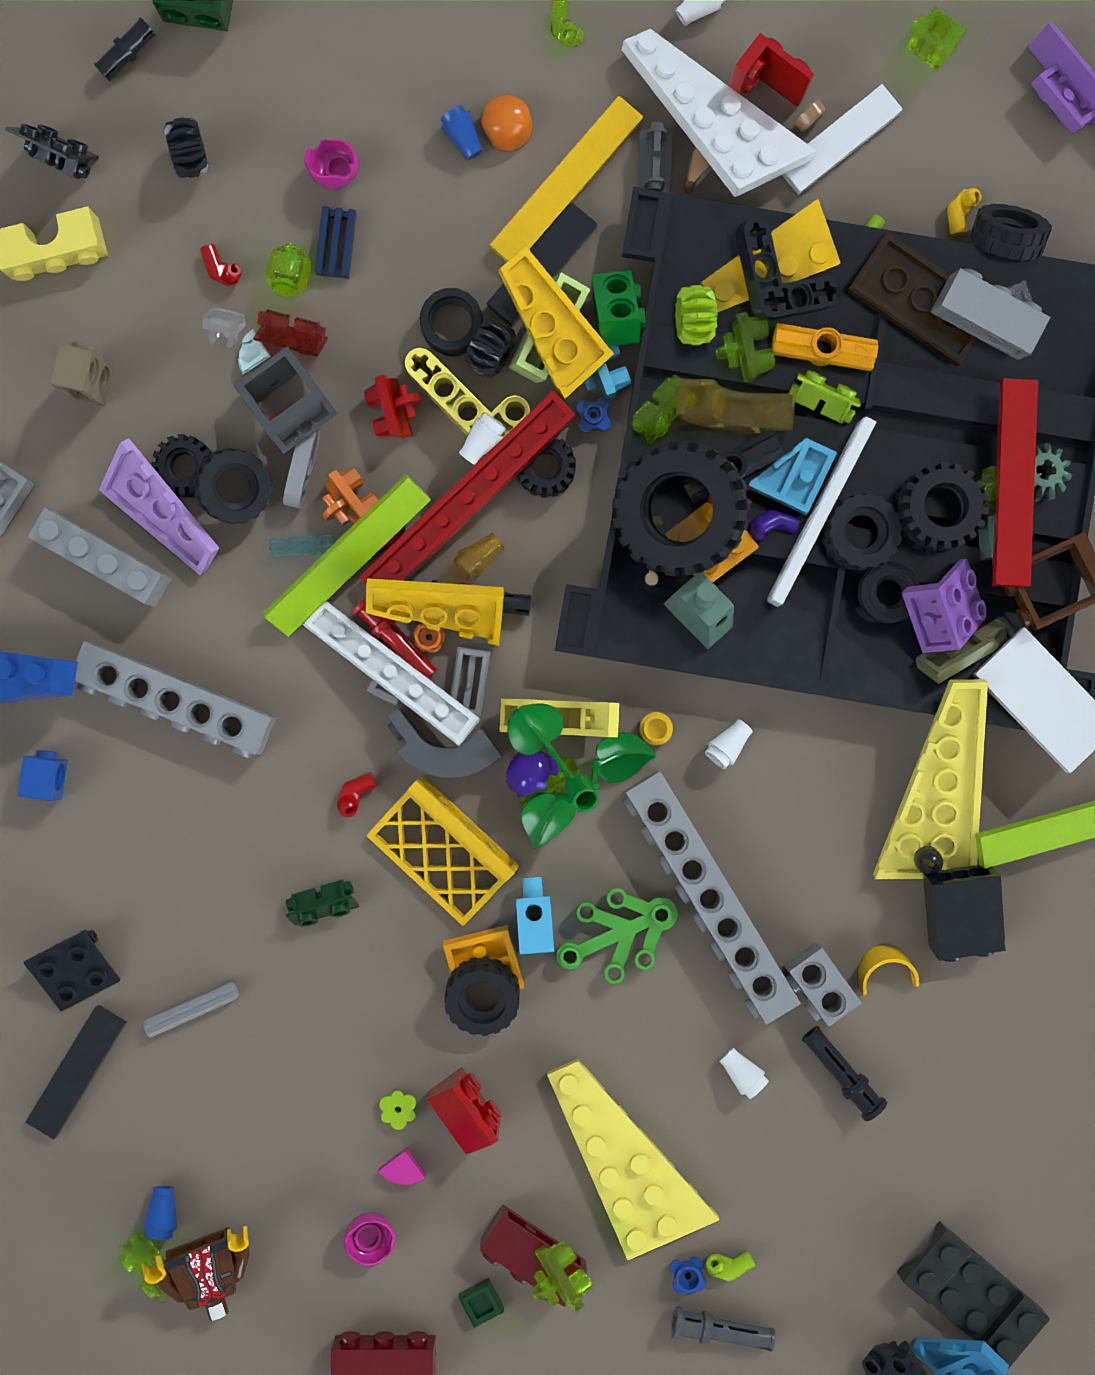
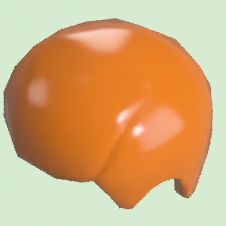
[481,94,533,151]

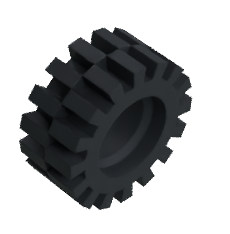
[151,434,212,498]
[517,438,576,498]

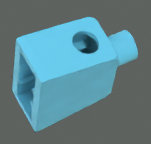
[516,877,555,955]

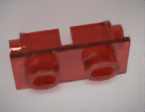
[253,309,328,357]

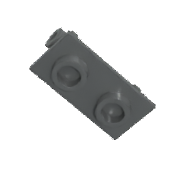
[637,122,673,193]

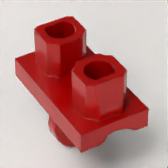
[363,375,422,439]

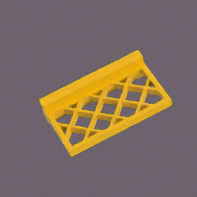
[366,775,520,926]

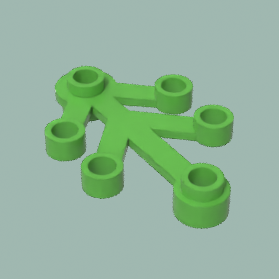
[556,887,678,984]

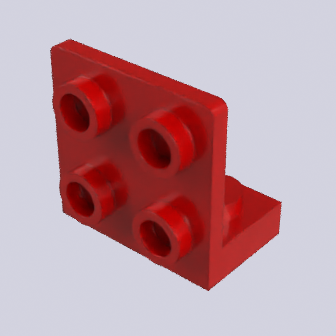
[729,33,814,107]

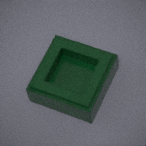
[459,1278,504,1328]

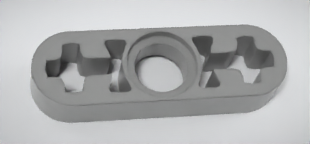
[283,421,323,509]

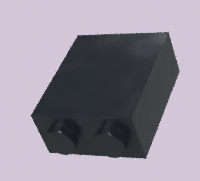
[923,865,1006,962]

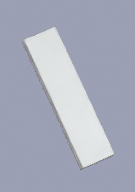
[782,84,903,196]

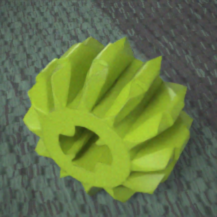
[675,285,718,345]

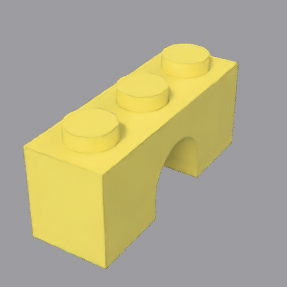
[0,206,108,281]

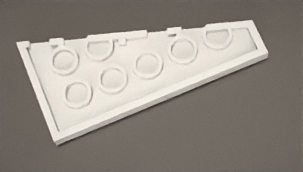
[621,29,816,197]

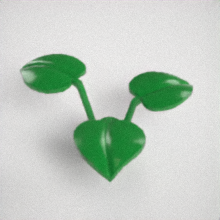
[507,703,656,849]

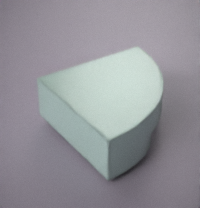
[238,329,272,377]

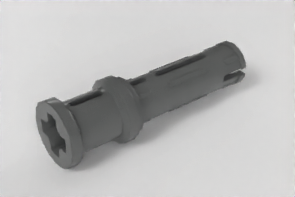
[671,1306,775,1352]

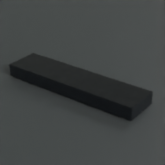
[487,203,597,327]
[25,1005,127,1140]

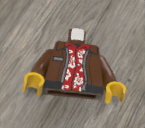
[141,1226,250,1321]

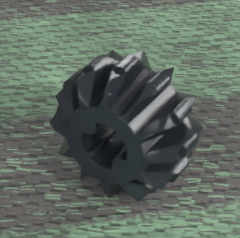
[164,117,209,178]
[465,317,516,378]

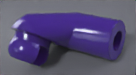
[749,510,800,541]

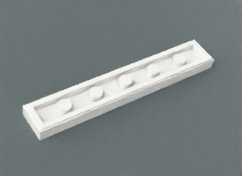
[767,417,876,607]
[303,601,480,746]

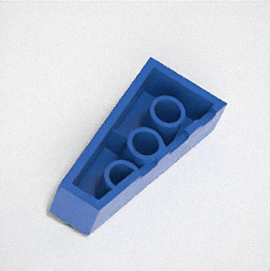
[0,651,78,704]

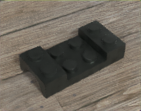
[897,1221,1050,1369]

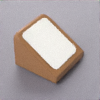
[684,148,713,194]

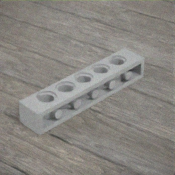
[75,641,277,758]

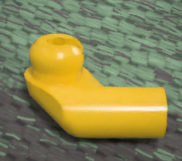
[947,187,982,237]

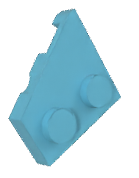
[748,438,837,515]

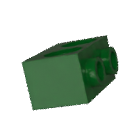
[591,270,646,346]

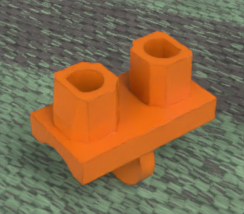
[322,468,378,526]

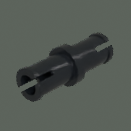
[94,17,156,82]

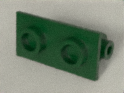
[286,879,359,927]

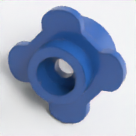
[576,397,611,433]
[670,1257,706,1294]

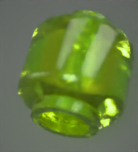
[265,244,312,297]

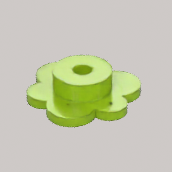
[379,1090,416,1130]

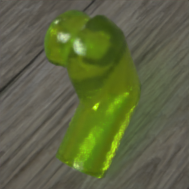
[550,0,584,47]

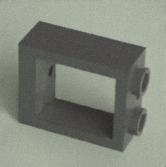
[234,346,338,454]

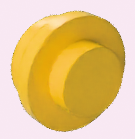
[639,712,673,745]

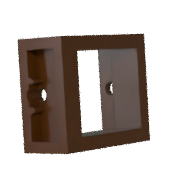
[1003,532,1095,632]

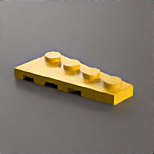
[701,199,841,313]
[498,246,614,400]
[366,578,504,646]

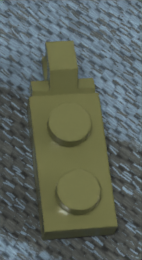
[916,619,1008,684]

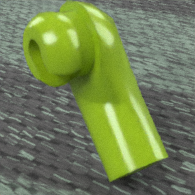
[705,1250,756,1281]

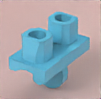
[584,345,631,401]

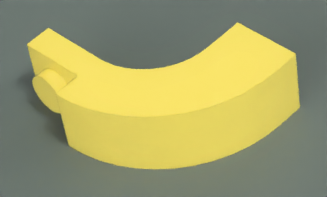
[499,698,619,737]

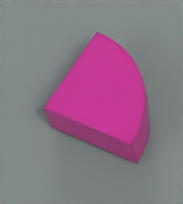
[378,1148,426,1185]

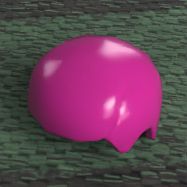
[304,138,359,190]
[344,1212,396,1266]

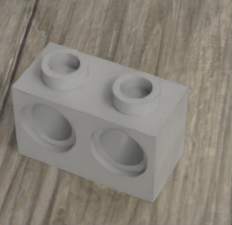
[784,943,861,1027]

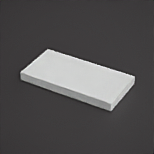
[972,627,1095,773]

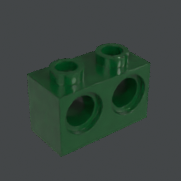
[152,0,233,32]

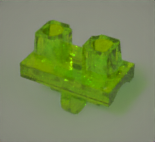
[716,312,775,382]
[532,1241,594,1312]

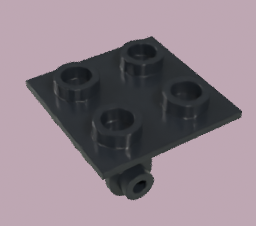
[5,123,99,179]
[24,930,120,1011]

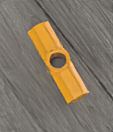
[771,323,879,371]

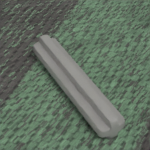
[143,982,239,1037]

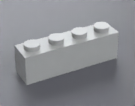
[28,508,172,607]

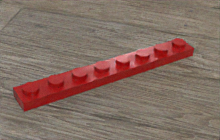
[359,391,577,585]

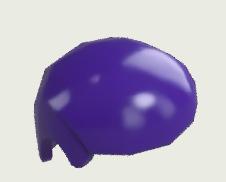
[506,750,559,797]

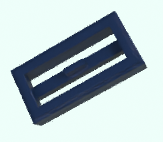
[315,206,357,279]

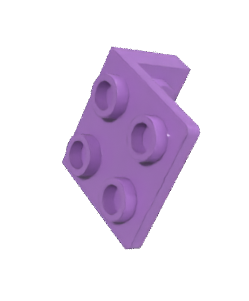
[902,559,986,653]

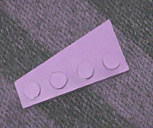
[99,438,219,575]

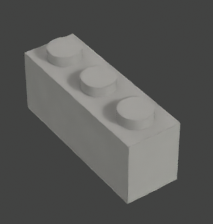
[931,268,1051,360]

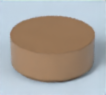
[793,100,827,133]

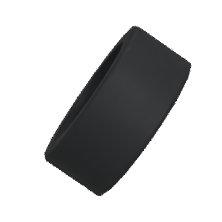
[420,288,483,356]

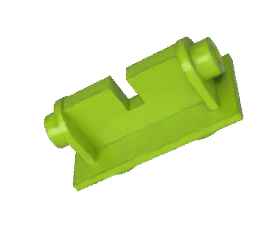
[788,370,861,424]

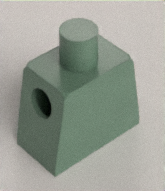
[664,572,734,649]

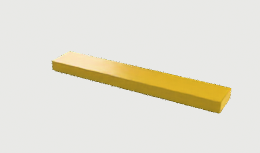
[490,96,644,262]

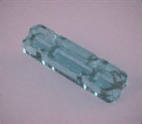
[269,535,335,557]

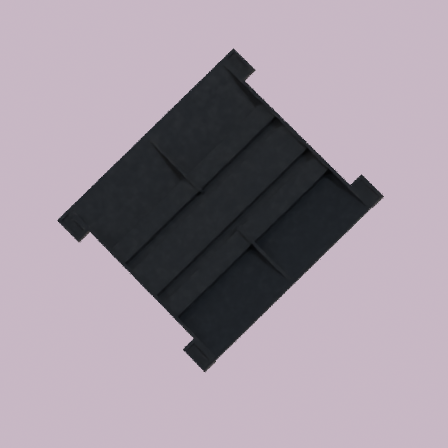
[555,187,1095,731]

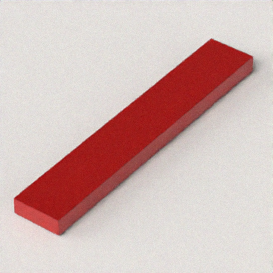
[992,378,1038,588]

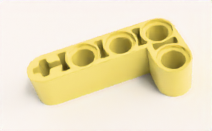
[405,348,530,454]

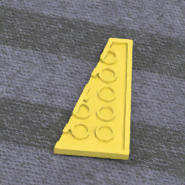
[873,679,988,879]
[547,1058,720,1260]

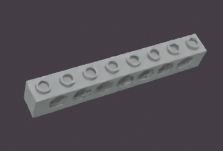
[623,770,801,1025]

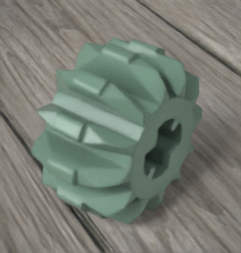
[1034,443,1072,502]

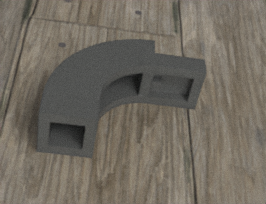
[387,708,503,778]

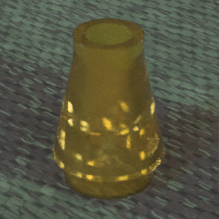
[453,533,504,580]

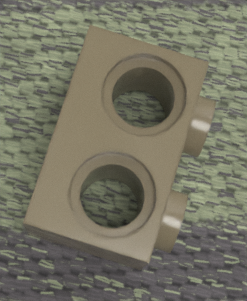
[50,342,113,406]

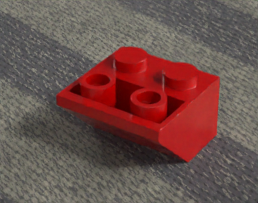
[427,1067,501,1155]

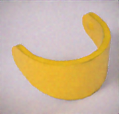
[858,945,919,996]

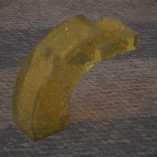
[676,379,796,433]

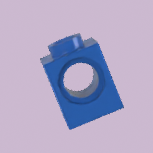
[17,750,68,801]

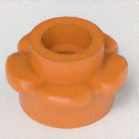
[413,623,446,653]

